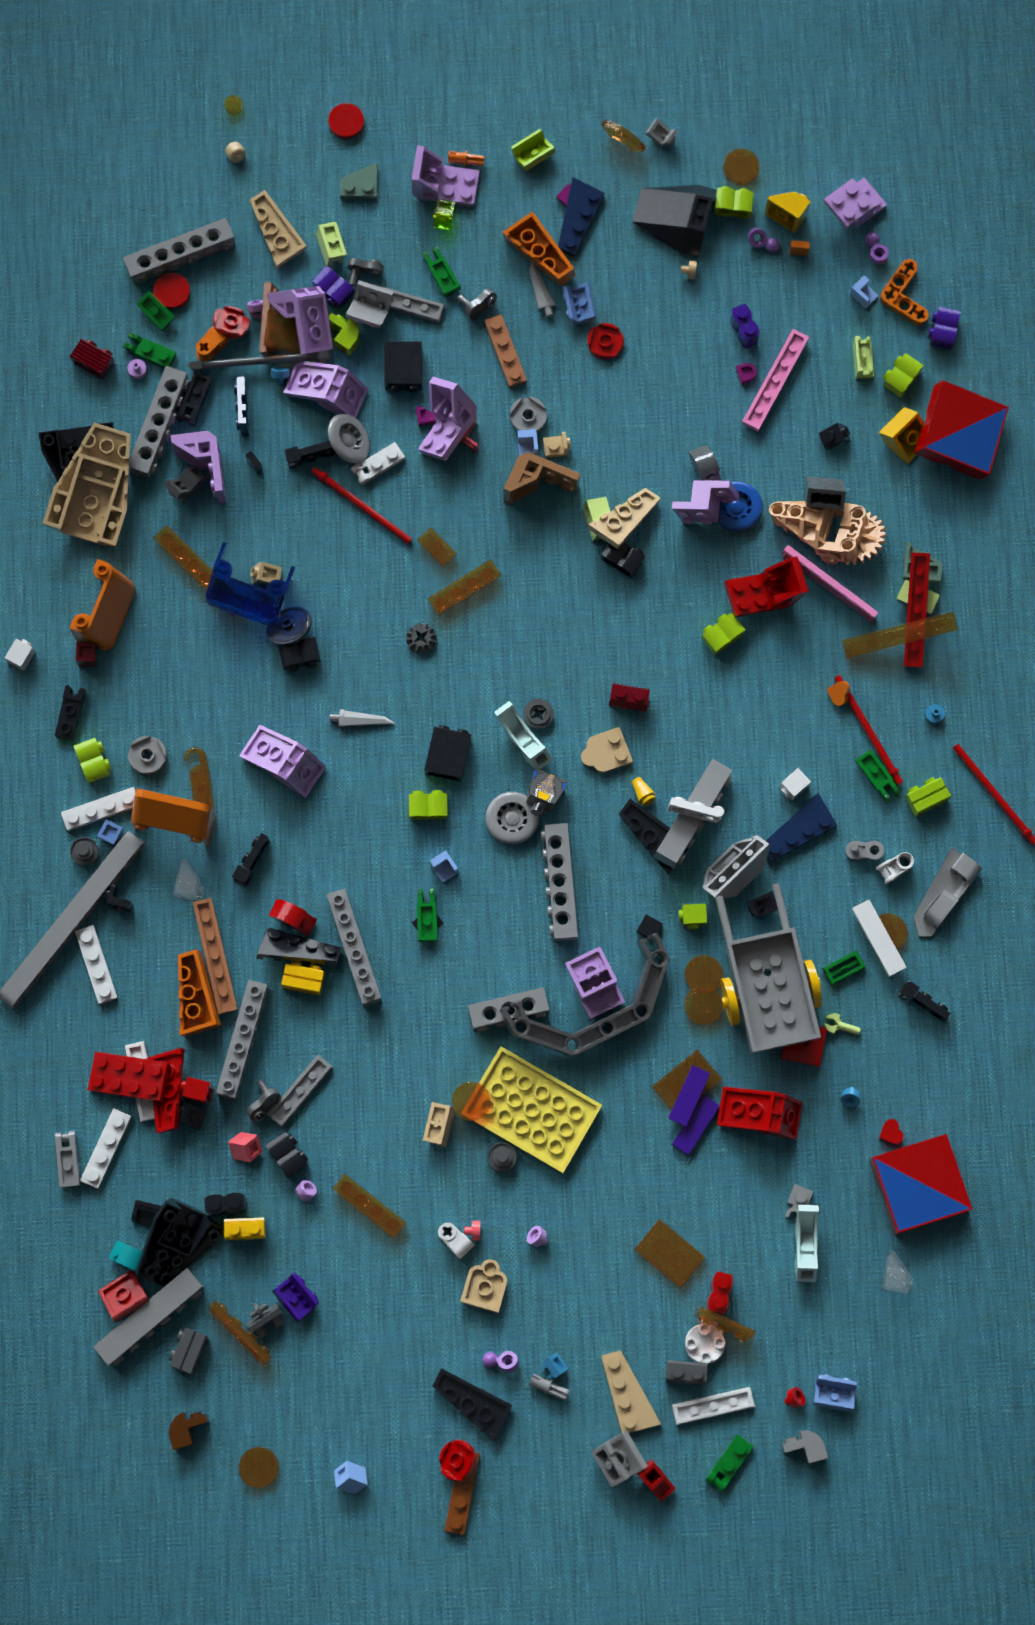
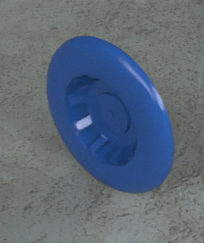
[717,481,763,531]

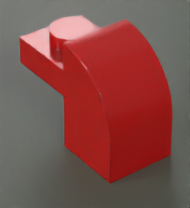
[268,899,317,936]
[636,1459,676,1502]

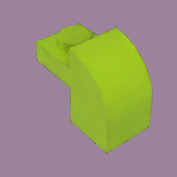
[328,313,360,356]

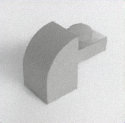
[781,1430,828,1463]

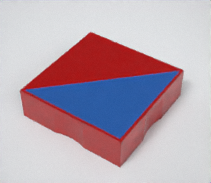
[914,380,1009,480]
[869,1134,973,1235]

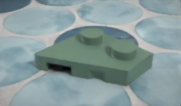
[340,164,378,199]
[902,542,942,583]

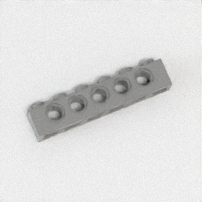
[123,218,235,284]
[129,366,190,479]
[541,823,578,942]
[326,888,382,1007]
[216,980,269,1100]

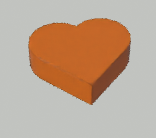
[826,681,850,706]

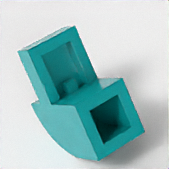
[109,1240,142,1271]

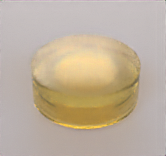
[224,95,243,115]

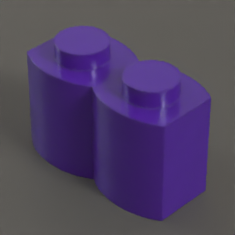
[312,266,355,309]
[730,304,760,349]
[927,307,961,350]

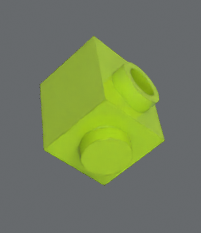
[678,904,707,930]

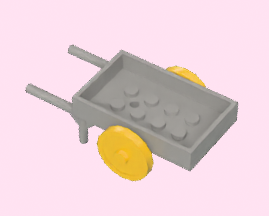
[715,883,822,1054]

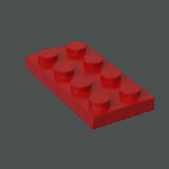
[87,1051,170,1102]

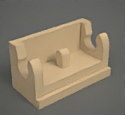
[423,1102,455,1147]

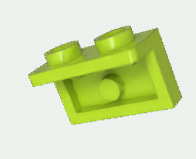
[511,129,556,171]

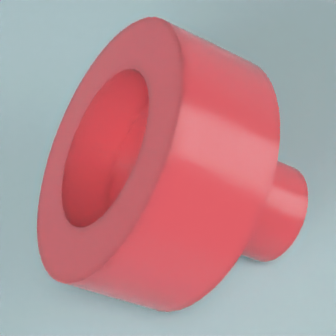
[464,1221,480,1241]

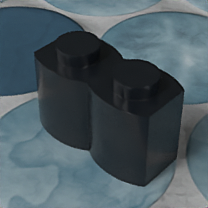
[600,541,645,578]
[278,637,321,672]
[266,1132,308,1178]
[204,1192,247,1216]

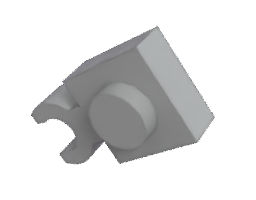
[785,1184,813,1221]

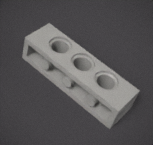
[468,987,549,1032]

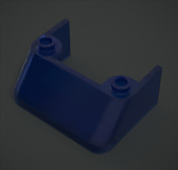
[205,542,295,626]

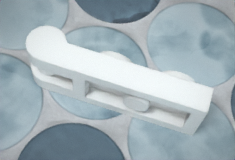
[351,442,405,485]
[667,797,724,823]

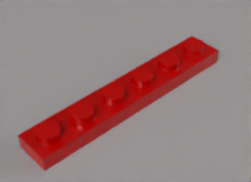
[903,552,931,667]

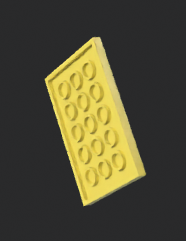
[461,1046,602,1174]

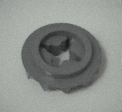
[406,623,436,653]
[523,699,554,729]

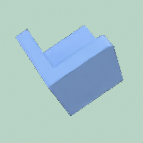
[850,275,878,309]
[517,429,538,456]
[430,850,459,883]
[334,1461,368,1494]

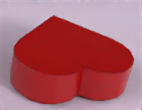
[878,1119,903,1144]

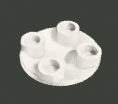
[685,1323,725,1364]

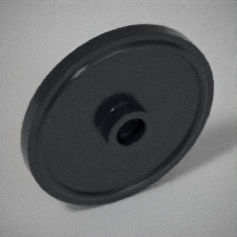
[267,607,312,646]

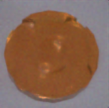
[723,149,760,185]
[879,913,908,949]
[684,955,723,994]
[684,986,723,1025]
[452,1082,491,1121]
[238,1447,279,1488]

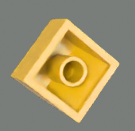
[764,192,811,233]
[879,407,924,464]

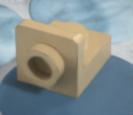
[543,432,571,458]
[250,562,282,587]

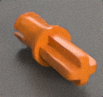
[448,151,485,166]

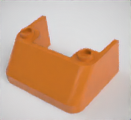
[131,789,216,846]

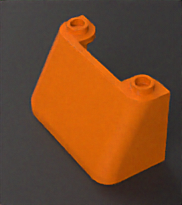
[69,559,136,650]

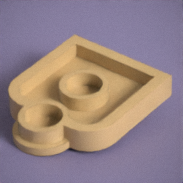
[581,727,633,773]
[460,1259,507,1313]

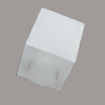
[5,639,35,671]
[779,768,811,801]

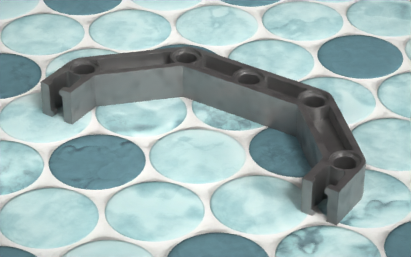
[499,933,669,1056]

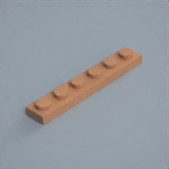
[193,898,238,1015]

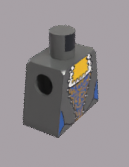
[526,768,568,817]

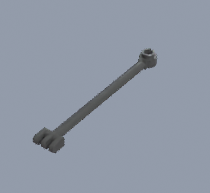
[189,351,331,370]

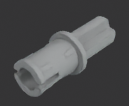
[529,1374,569,1400]

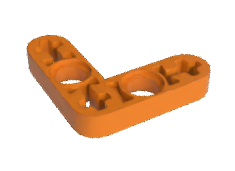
[880,259,929,326]

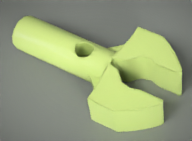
[823,1013,861,1035]

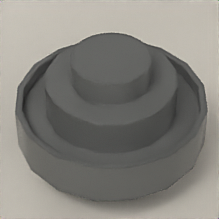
[70,837,99,866]
[488,1142,517,1172]

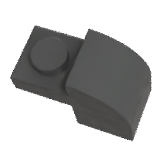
[688,445,722,481]
[164,466,208,502]

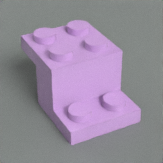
[823,178,887,229]
[672,480,739,524]
[565,947,625,1020]

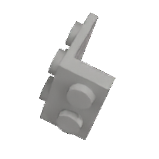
[346,281,394,328]

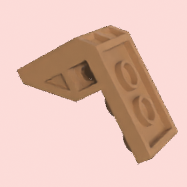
[503,452,580,503]

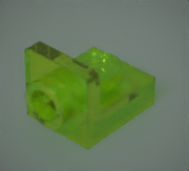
[433,199,455,230]

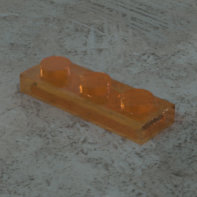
[694,1307,756,1342]

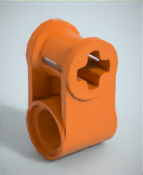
[196,326,229,361]

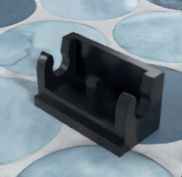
[131,1200,161,1227]

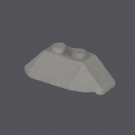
[703,835,770,899]

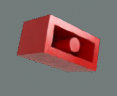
[180,1077,214,1106]

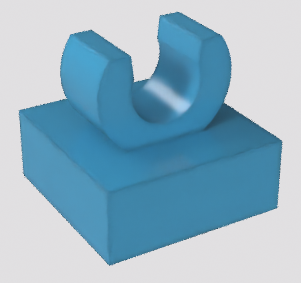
[541,1352,568,1379]

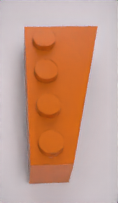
[502,211,576,286]

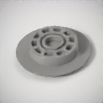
[328,414,370,463]
[485,792,539,844]

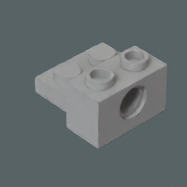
[591,1431,647,1487]

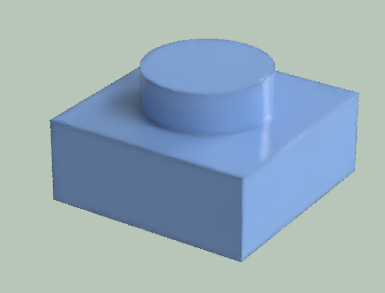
[97,819,124,846]

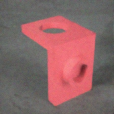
[460,417,478,453]

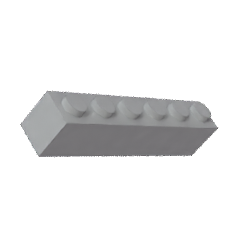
[654,759,732,869]
[93,1268,204,1366]

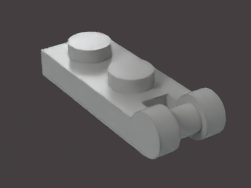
[55,1131,80,1188]

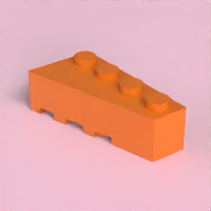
[178,949,222,1037]

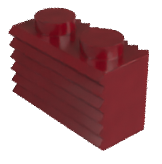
[70,339,115,380]
[609,683,650,712]

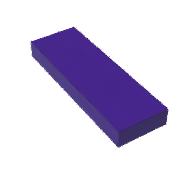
[668,1065,710,1127]
[672,1095,720,1155]

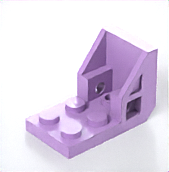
[411,146,479,207]
[267,286,333,354]
[283,361,369,418]
[418,377,477,461]
[171,431,226,503]
[239,725,326,798]

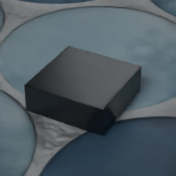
[245,451,263,475]
[636,914,663,940]

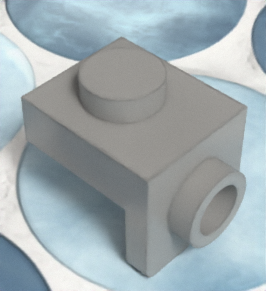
[645,118,678,148]

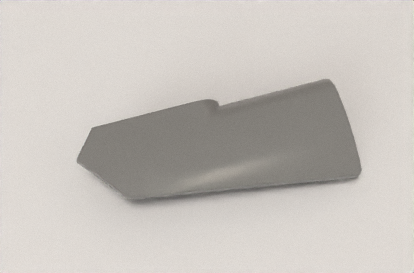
[914,847,982,937]

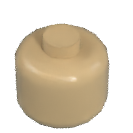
[225,142,246,163]

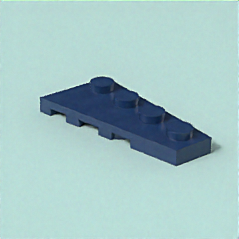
[558,177,605,257]
[766,793,837,862]

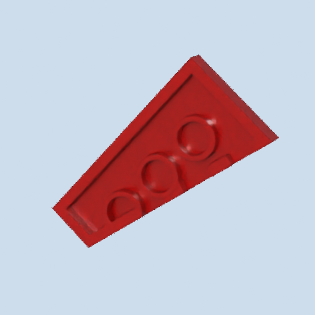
[147,1048,185,1134]

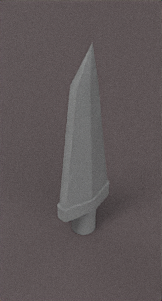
[529,262,556,318]
[330,709,396,727]

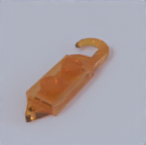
[184,747,214,809]

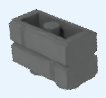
[168,1328,209,1375]
[665,1360,708,1384]

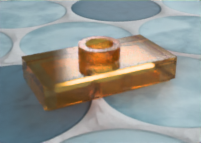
[417,527,457,567]

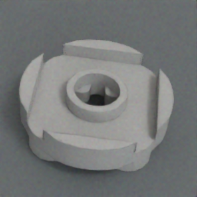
[510,397,547,432]
[128,736,167,775]

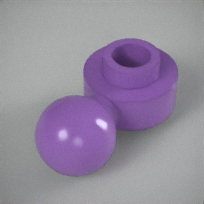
[748,228,780,253]
[865,232,889,264]
[482,1351,519,1373]

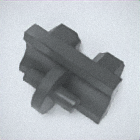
[246,1302,284,1338]

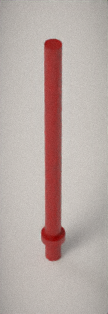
[311,467,412,545]
[834,675,903,785]
[953,744,1035,846]

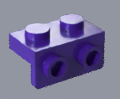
[272,1272,319,1322]

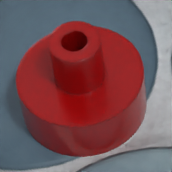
[784,1387,806,1409]

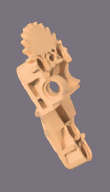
[769,501,886,565]

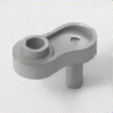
[846,841,884,861]

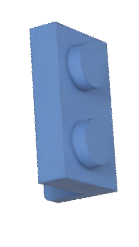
[563,282,597,325]
[813,1375,858,1412]

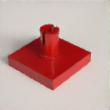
[781,1027,827,1067]

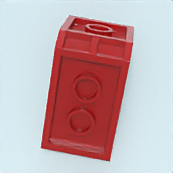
[724,556,809,618]
[717,1087,803,1140]

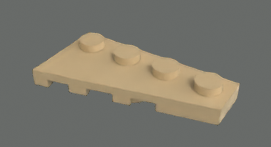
[250,190,307,268]
[587,488,660,549]
[601,1350,661,1433]

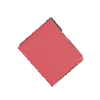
[228,1132,263,1162]

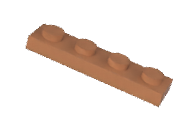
[484,314,527,388]

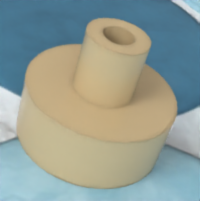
[681,261,697,280]

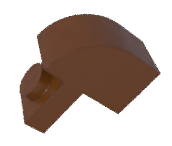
[169,1411,209,1450]

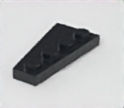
[618,799,688,875]
[256,927,342,966]
[432,1368,512,1442]

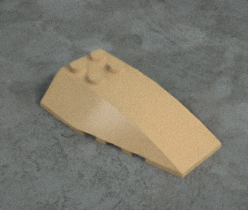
[42,423,131,546]

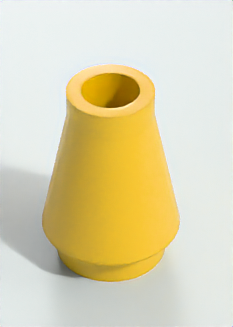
[631,777,656,806]

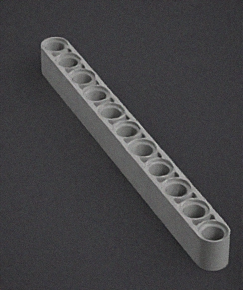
[0,831,145,1009]

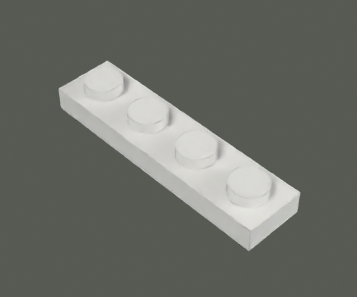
[61,787,136,831]
[75,925,118,1005]
[80,1108,132,1189]

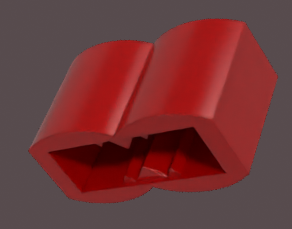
[707,1271,733,1315]

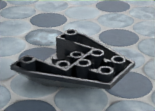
[632,185,717,257]
[38,422,114,482]
[135,1198,224,1287]

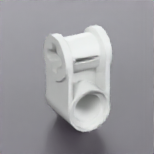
[876,852,914,884]
[438,1222,474,1259]

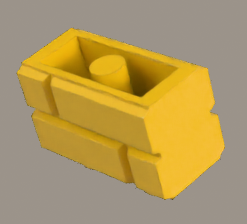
[281,961,325,996]
[224,1218,266,1241]

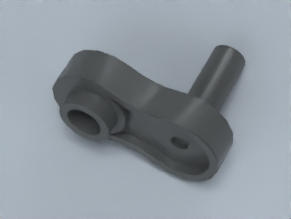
[347,258,384,287]
[457,288,497,320]
[246,1080,281,1122]

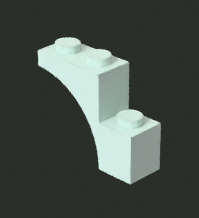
[494,701,553,770]
[795,1205,819,1282]

